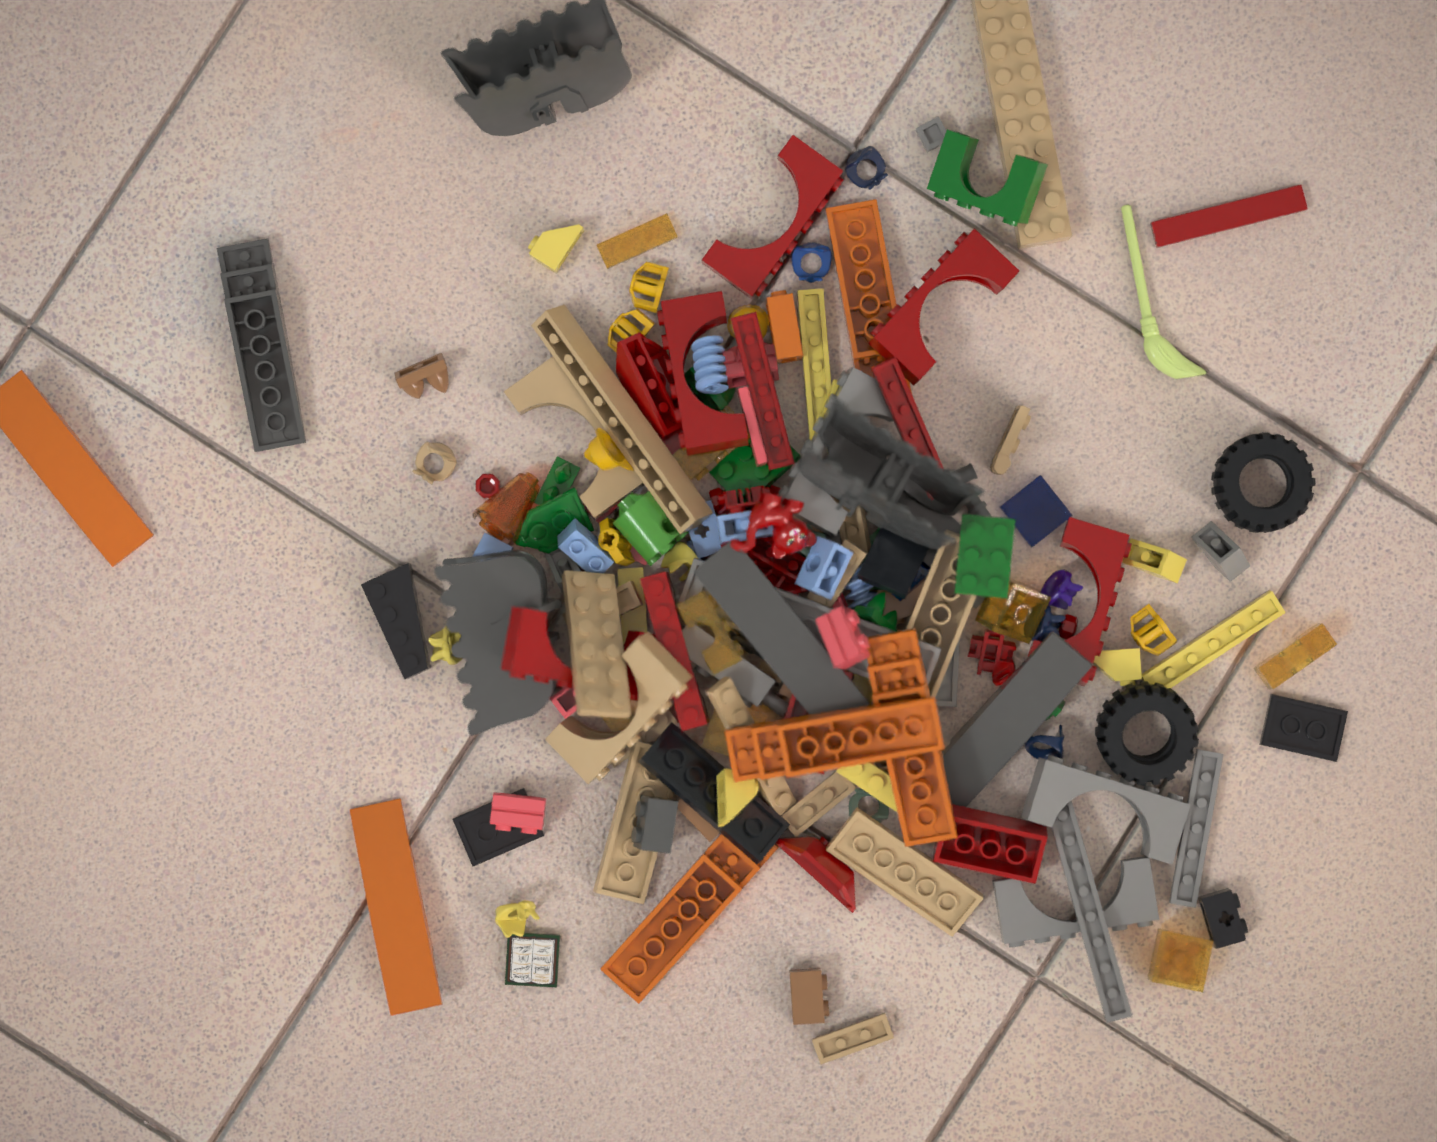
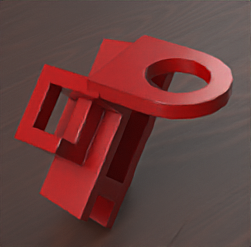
[967,629,1017,686]

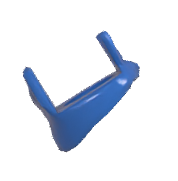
[792,242,832,283]

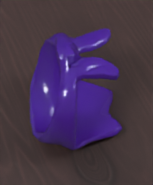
[1040,569,1083,610]

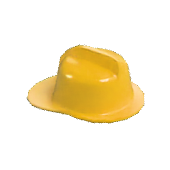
[584,428,634,471]

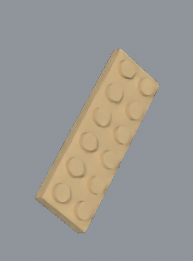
[562,570,631,718]
[593,741,674,904]
[826,807,984,937]

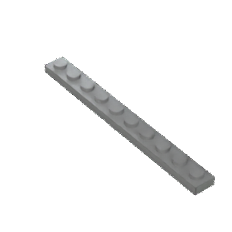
[1051,800,1132,1023]

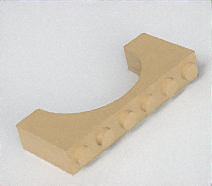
[504,357,644,519]
[545,632,692,784]

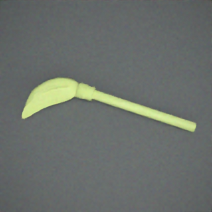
[1121,205,1206,379]

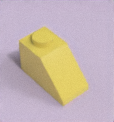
[528,224,584,273]
[1122,538,1187,584]
[1093,648,1142,686]
[716,769,758,827]

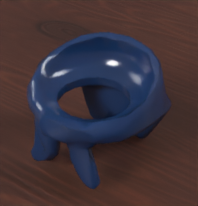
[845,146,888,190]
[1025,604,1065,642]
[1024,724,1065,760]

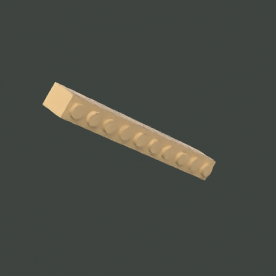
[531,304,713,534]

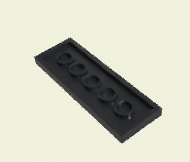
[638,722,790,864]

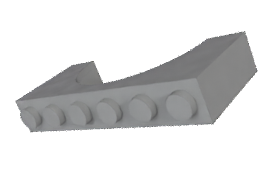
[777,367,893,536]
[1021,755,1190,864]
[992,856,1159,947]

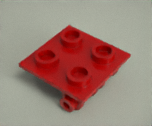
[717,485,770,515]

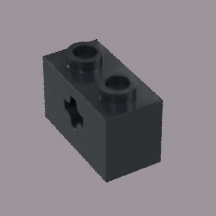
[1198,888,1248,949]

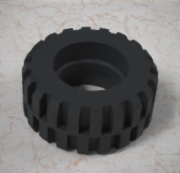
[1211,432,1315,533]
[1095,681,1199,786]

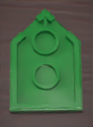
[515,487,594,554]

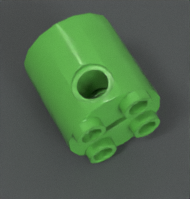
[612,491,689,566]

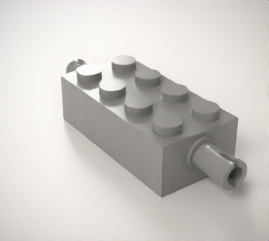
[682,621,789,717]

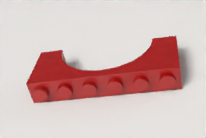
[701,135,844,299]
[868,228,1020,386]
[657,291,749,456]
[1027,517,1132,687]
[640,571,710,731]
[501,607,657,701]

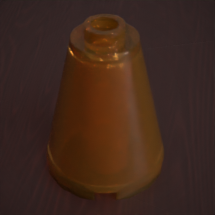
[472,472,540,545]

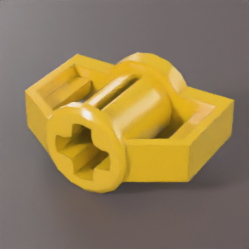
[629,262,669,313]
[607,309,656,353]
[598,518,635,566]
[1130,604,1177,656]

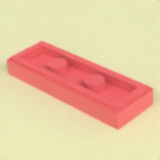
[737,386,768,467]

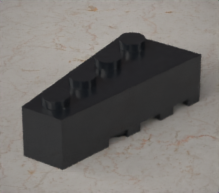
[361,563,431,679]

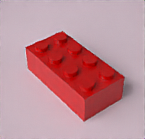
[933,804,1048,884]

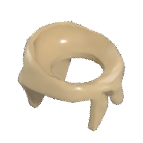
[412,442,457,485]

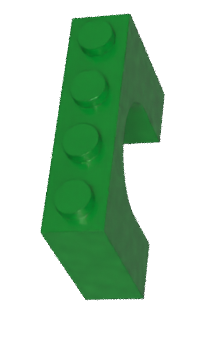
[927,129,1048,227]

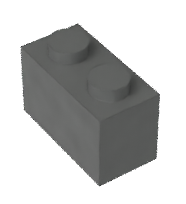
[631,795,678,854]

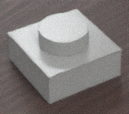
[915,116,946,153]

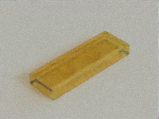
[597,213,678,269]

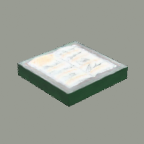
[505,933,560,988]

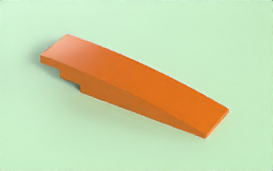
[825,199,912,393]
[0,370,154,567]
[867,628,957,847]
[725,697,944,783]
[350,798,443,1016]
[600,834,779,1004]

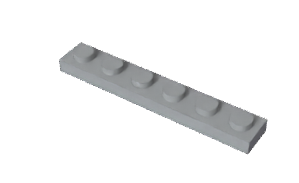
[1169,749,1223,908]

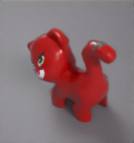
[730,492,816,559]

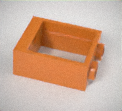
[766,290,803,364]

